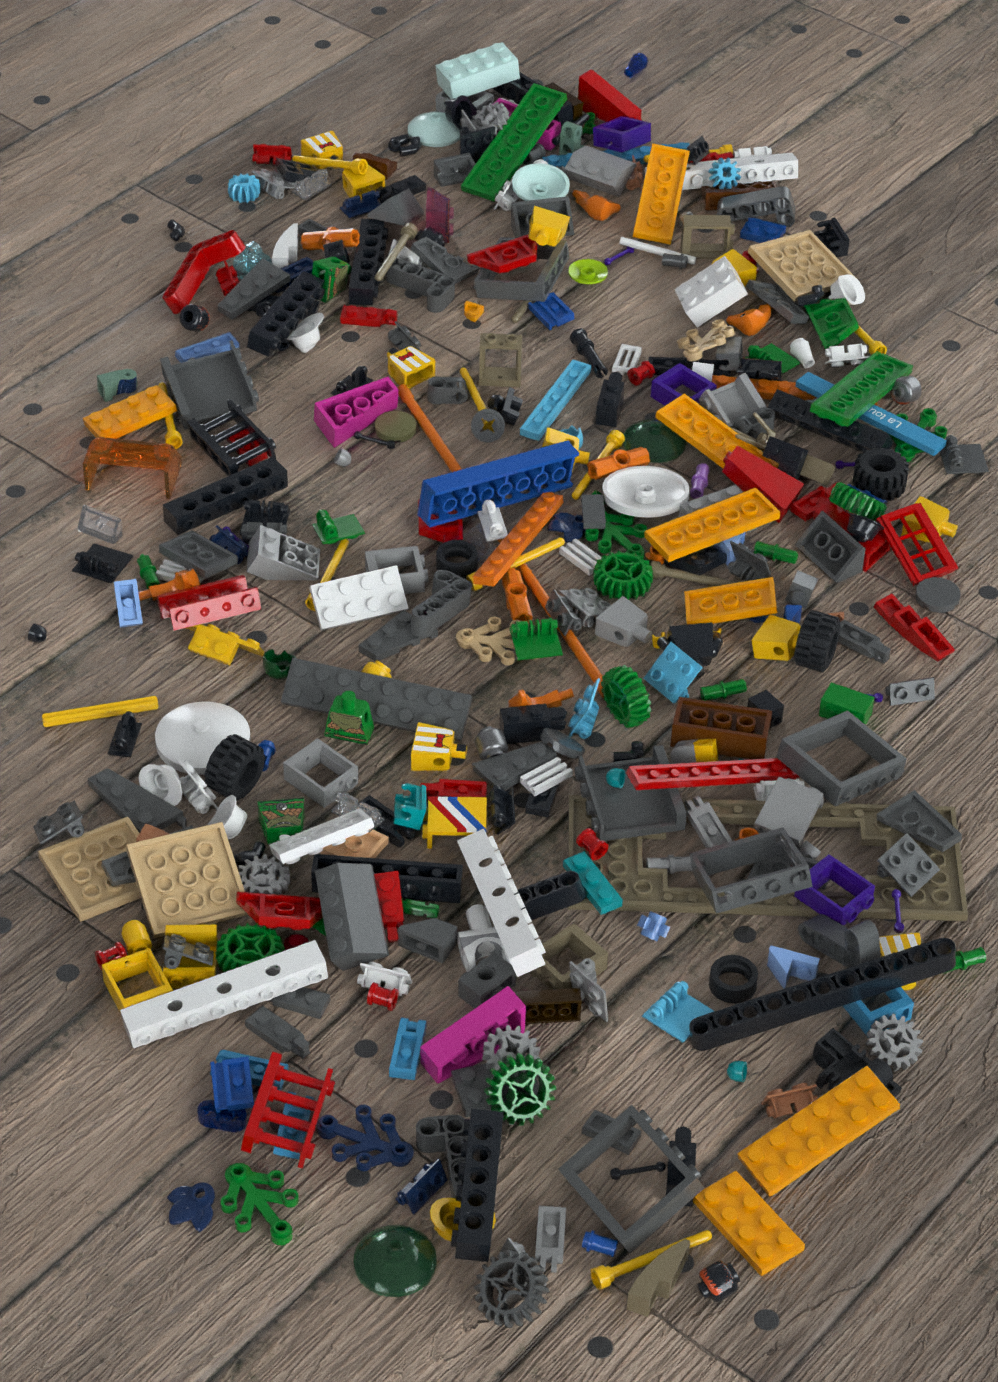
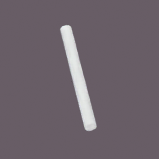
[619,237,696,265]

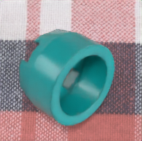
[606,768,626,788]
[727,1061,747,1083]

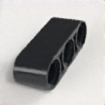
[514,871,586,920]

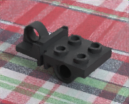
[813,1028,902,1097]

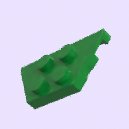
[804,298,859,350]

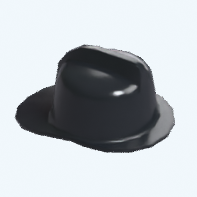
[444,95,478,130]
[843,510,884,543]

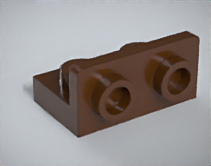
[353,152,397,180]

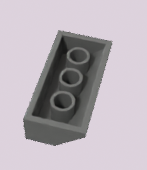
[315,863,389,971]

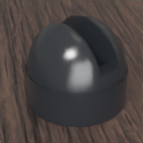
[28,623,47,643]

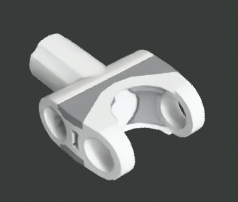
[457,904,512,972]

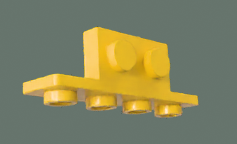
[186,624,264,666]

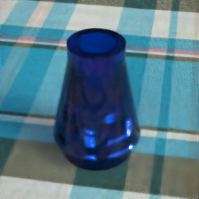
[624,53,648,78]

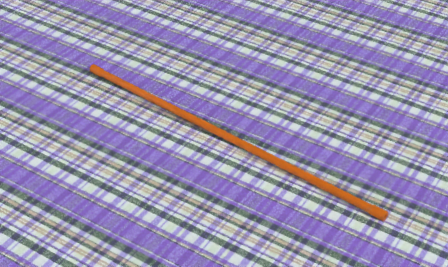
[397,384,604,698]

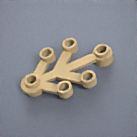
[677,319,735,361]
[456,617,539,665]

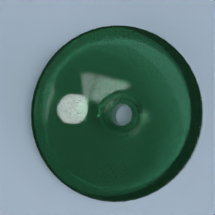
[623,419,686,463]
[353,1225,437,1297]

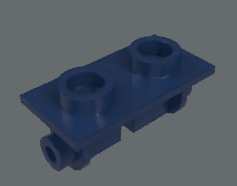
[340,190,381,218]
[209,525,249,564]
[396,1159,448,1215]

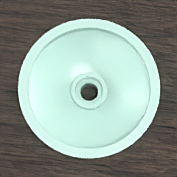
[408,111,460,147]
[512,163,570,201]

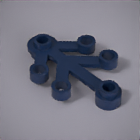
[317,1104,414,1171]

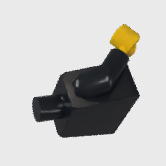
[652,622,723,678]

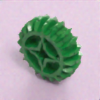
[829,482,887,522]
[593,550,653,600]
[601,665,651,728]
[215,922,284,973]
[484,1053,557,1126]

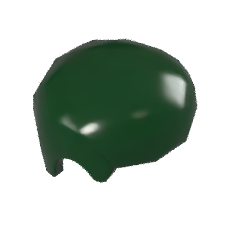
[262,649,296,680]

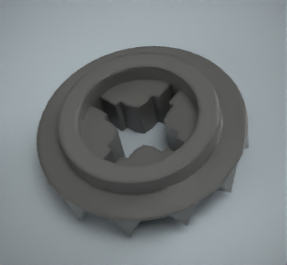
[471,409,505,443]

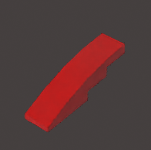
[873,593,955,661]

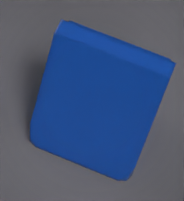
[783,605,802,623]

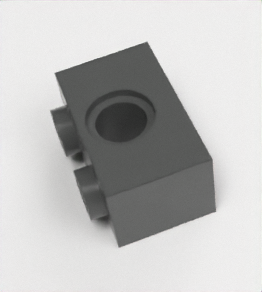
[458,952,516,1009]

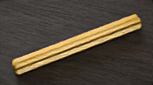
[42,696,159,727]

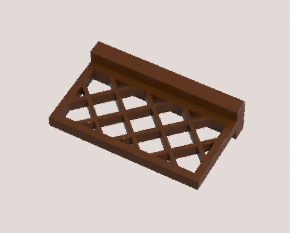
[700,180,778,211]

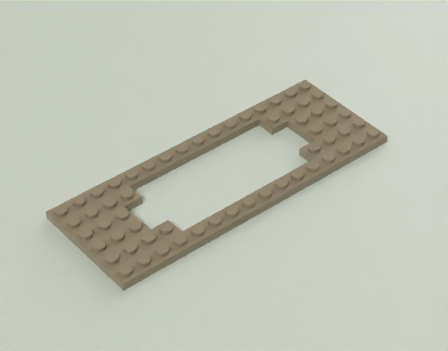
[568,795,968,921]

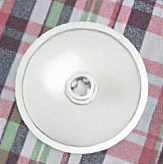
[602,466,689,518]
[155,702,250,775]

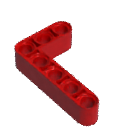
[162,230,246,314]

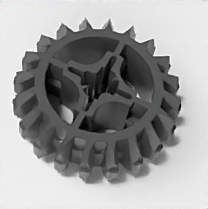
[474,1250,550,1328]

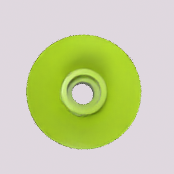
[568,259,608,284]

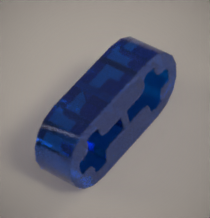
[197,1100,247,1133]

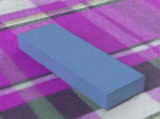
[175,332,240,363]

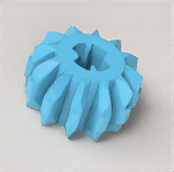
[708,158,741,189]
[228,173,260,203]

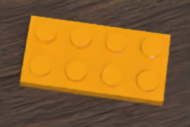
[83,385,177,445]
[684,577,778,625]
[693,1171,805,1276]

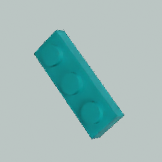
[563,851,623,915]

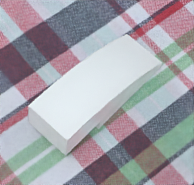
[272,223,298,269]

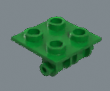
[745,343,801,374]
[312,509,365,544]
[509,618,563,660]

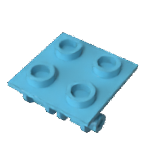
[643,642,703,704]
[568,678,600,739]
[642,981,714,1043]

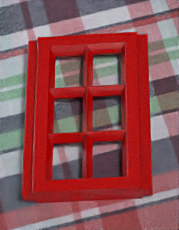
[875,503,958,586]

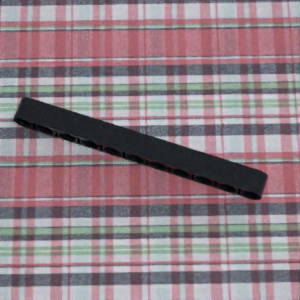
[689,938,956,1051]

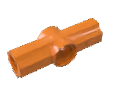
[301,227,360,251]
[587,447,650,480]
[501,567,533,623]

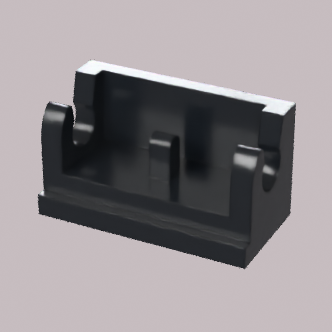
[814,218,850,257]

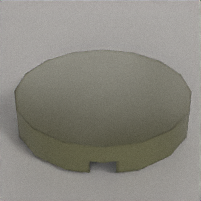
[375,411,417,442]

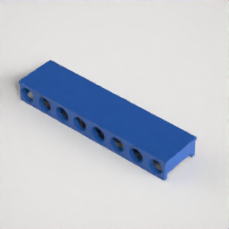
[417,440,579,527]

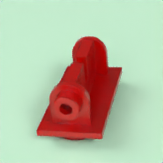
[252,144,292,164]
[216,260,240,296]

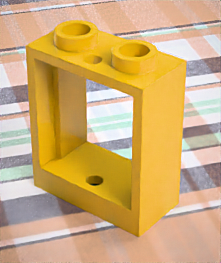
[102,948,173,1014]

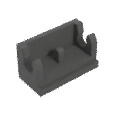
[434,153,476,187]
[716,336,743,372]

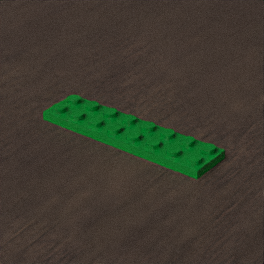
[461,83,567,202]
[810,351,913,427]

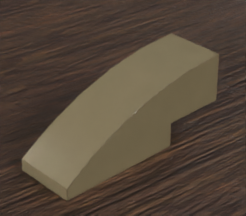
[777,455,836,487]
[627,1239,690,1317]

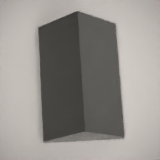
[368,189,424,226]
[511,196,574,238]
[795,511,865,583]

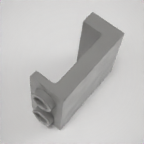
[699,373,767,428]
[754,777,824,851]

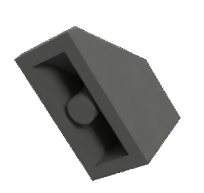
[398,918,457,964]

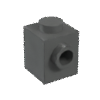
[785,571,818,609]

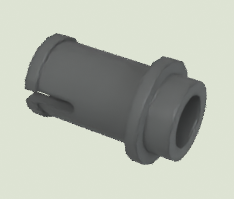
[662,253,688,270]

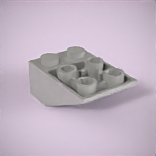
[246,525,320,581]

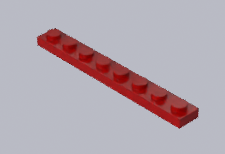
[626,758,799,790]

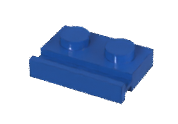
[740,218,786,243]
[528,292,575,330]
[210,1056,254,1113]

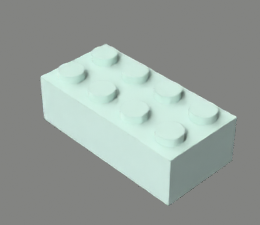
[435,42,520,99]

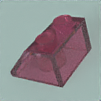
[426,187,454,243]

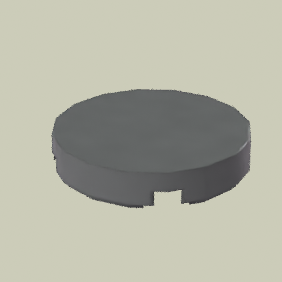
[915,577,961,613]
[540,728,585,759]

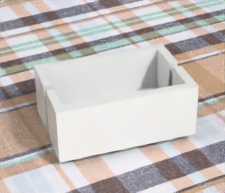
[675,256,748,327]

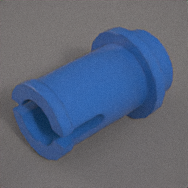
[258,740,276,771]
[582,1230,618,1257]

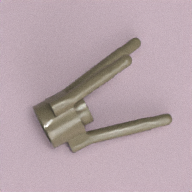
[731,412,776,450]

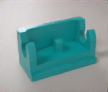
[394,783,426,830]

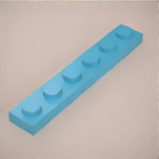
[520,360,591,441]

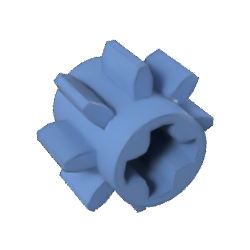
[637,911,670,941]

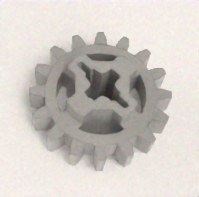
[471,102,510,134]
[239,854,290,895]
[865,1014,923,1072]
[482,1025,540,1078]

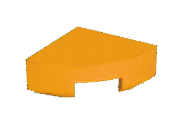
[464,301,484,322]

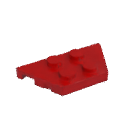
[467,234,538,273]
[418,499,463,543]
[236,892,323,930]

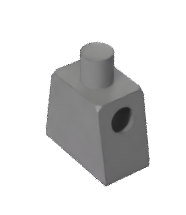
[595,596,652,647]

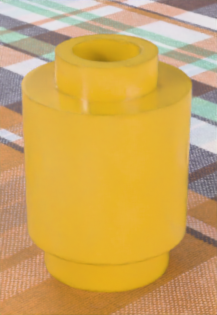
[121,920,152,955]

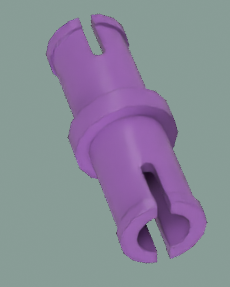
[690,463,710,499]

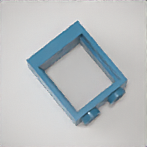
[843,987,914,1038]

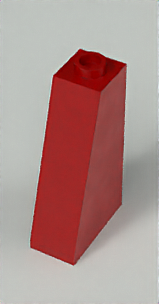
[578,69,642,122]
[722,445,804,523]
[813,500,890,572]

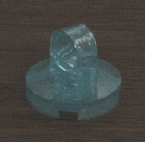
[233,241,272,279]

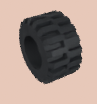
[852,448,909,501]
[794,610,841,673]
[204,734,265,801]

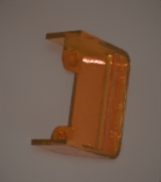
[83,437,182,499]

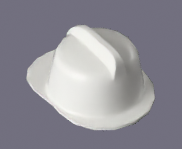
[828,275,865,305]
[287,313,324,353]
[139,764,182,806]
[208,795,247,839]

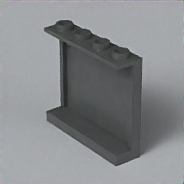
[160,340,259,430]
[575,745,687,841]

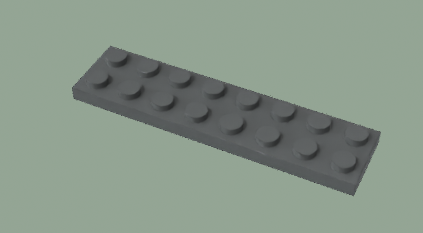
[281,658,473,742]

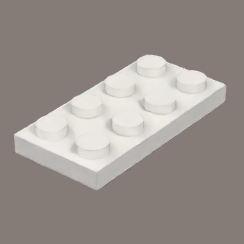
[309,565,409,630]
[269,808,374,864]

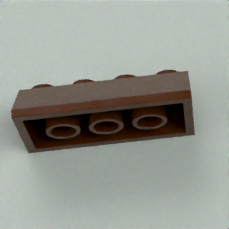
[670,697,772,759]

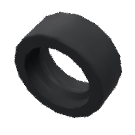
[436,540,478,579]
[709,955,758,1004]

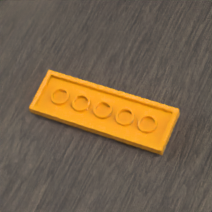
[633,143,690,245]
[655,393,779,468]
[645,488,780,563]
[737,1066,900,1197]

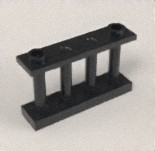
[187,399,276,476]

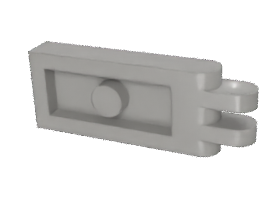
[685,796,732,848]
[535,1206,566,1273]

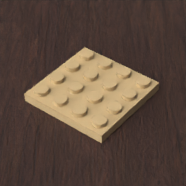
[748,230,857,302]
[38,817,141,922]
[126,822,248,938]

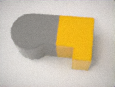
[671,738,718,764]

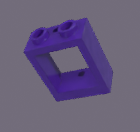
[593,116,651,153]
[651,363,717,406]
[794,854,875,926]

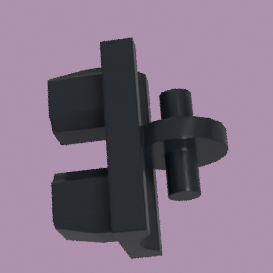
[487,387,523,425]

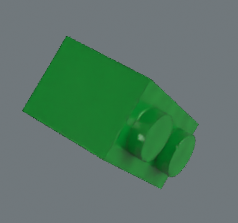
[819,682,875,725]

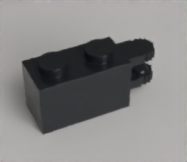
[596,372,625,427]
[499,704,567,744]
[665,1126,697,1207]

